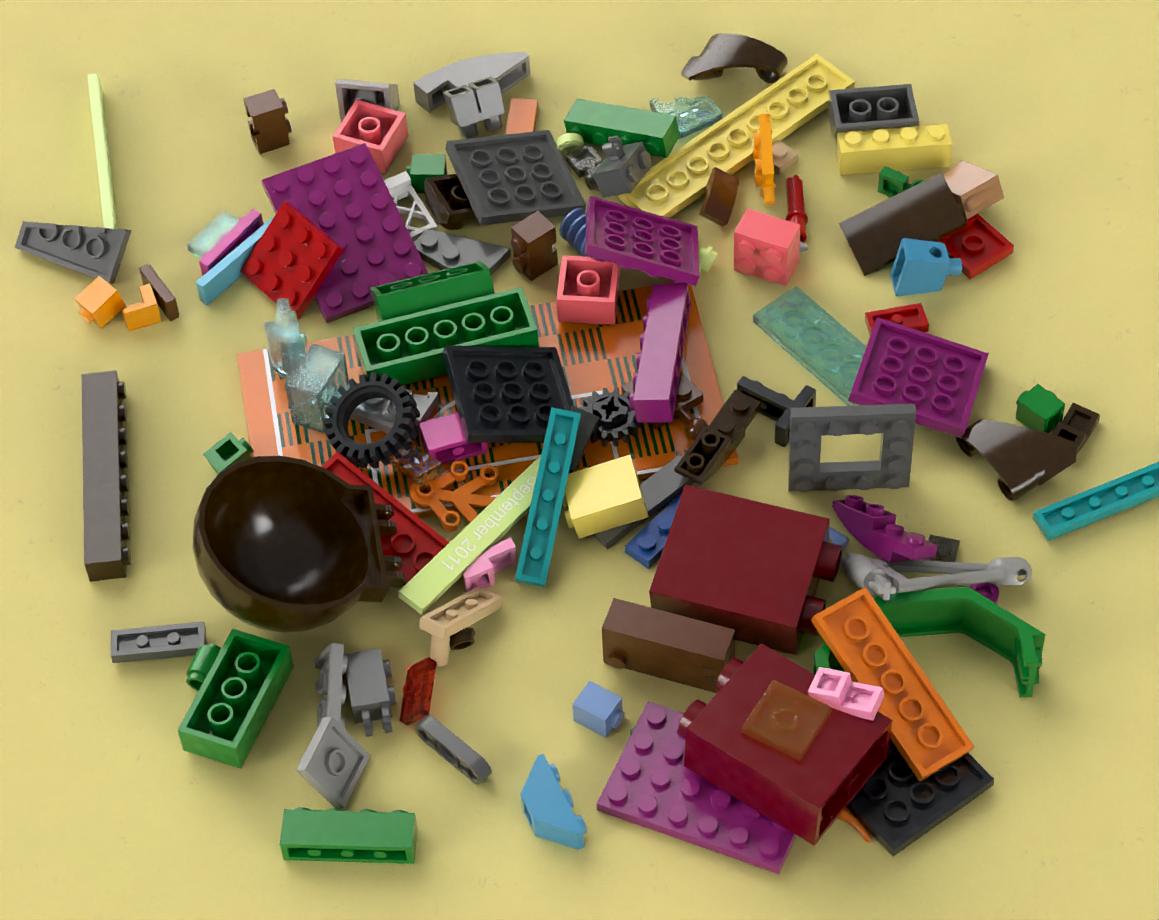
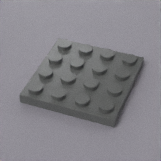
[445,130,586,226]

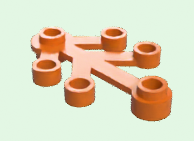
[410,461,526,532]

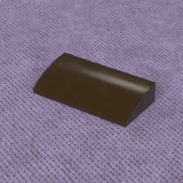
[839,173,967,276]

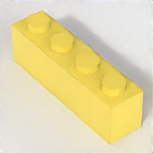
[836,124,952,175]

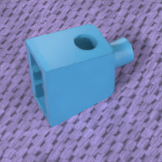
[890,238,962,296]

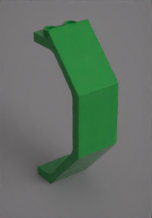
[813,587,1045,698]

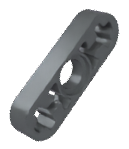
[414,715,492,785]

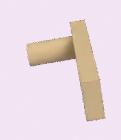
[419,586,503,666]

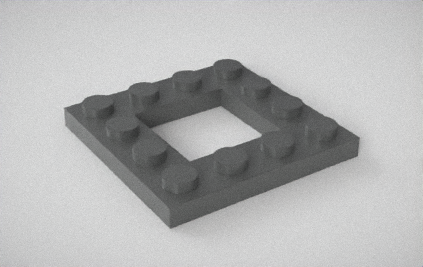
[788,403,916,492]

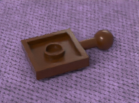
[621,372,709,441]

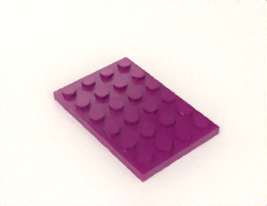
[262,143,428,323]
[596,701,797,874]

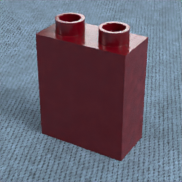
[649,485,843,655]
[678,643,893,846]

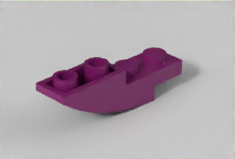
[832,495,937,563]

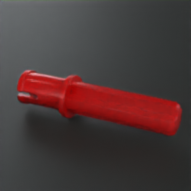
[785,175,808,243]

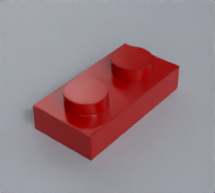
[865,303,929,336]

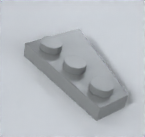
[333,384,440,442]
[314,643,348,728]

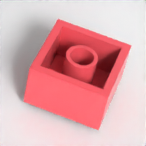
[333,99,408,173]
[734,208,800,286]
[556,255,620,325]

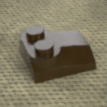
[424,174,477,230]

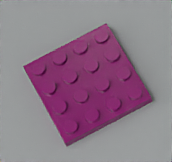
[585,196,700,286]
[848,317,989,439]

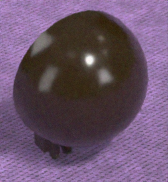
[193,456,406,633]

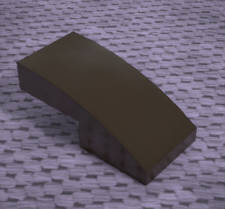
[1052,402,1100,455]

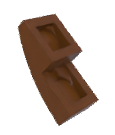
[699,167,739,227]

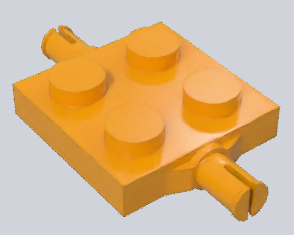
[753,114,776,206]

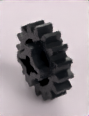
[579,388,642,447]

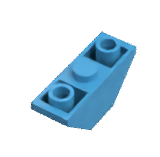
[521,754,587,850]

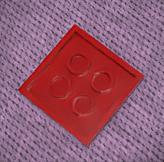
[240,201,344,320]

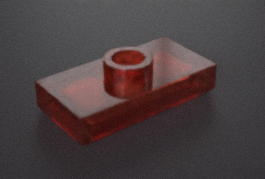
[399,657,437,726]

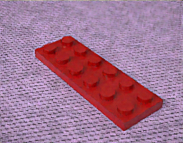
[321,451,449,586]

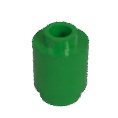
[186,644,221,691]

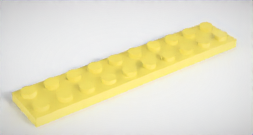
[618,54,855,218]

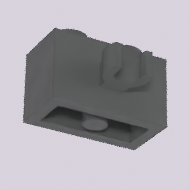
[593,136,653,198]

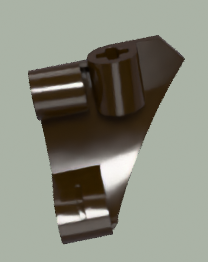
[681,33,788,83]
[955,419,1077,501]

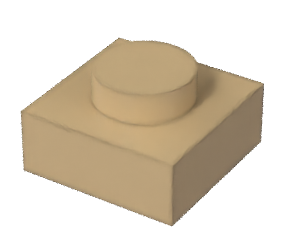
[772,140,798,175]

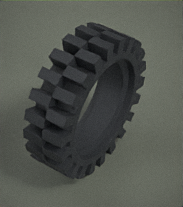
[324,373,420,469]

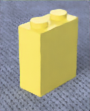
[563,455,649,539]

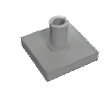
[296,717,370,808]

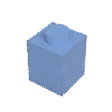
[572,681,625,738]

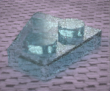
[650,96,723,139]

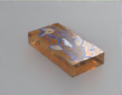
[389,443,444,486]

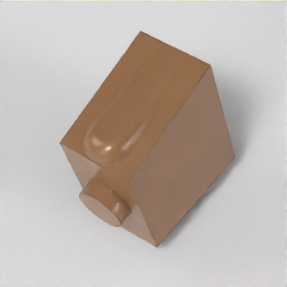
[943,160,1004,219]

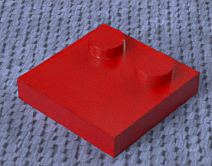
[935,213,1014,279]

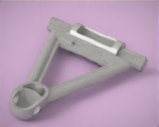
[840,552,1032,600]

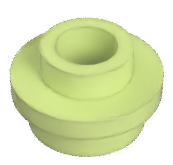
[699,245,719,273]

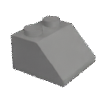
[335,79,400,122]

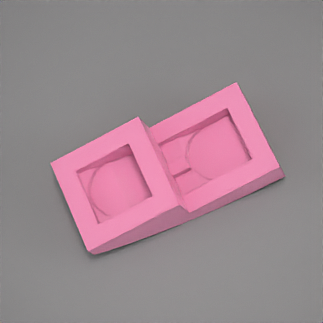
[463,537,517,593]
[808,667,884,721]

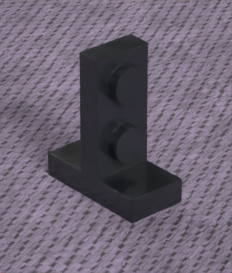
[737,376,816,447]

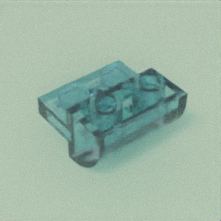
[264,299,310,381]

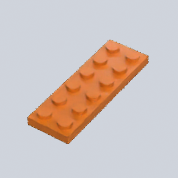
[811,587,975,781]

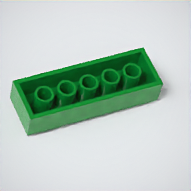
[353,287,539,385]

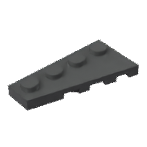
[14,221,131,284]

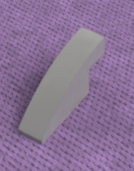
[413,52,530,113]

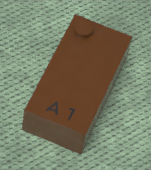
[602,598,735,693]

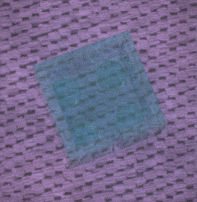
[284,343,349,433]

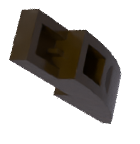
[674,390,761,485]

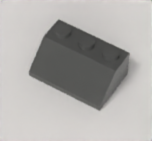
[828,84,919,133]

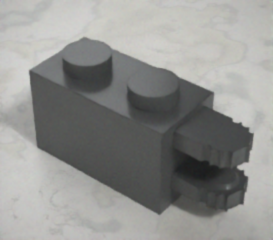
[343,648,397,737]

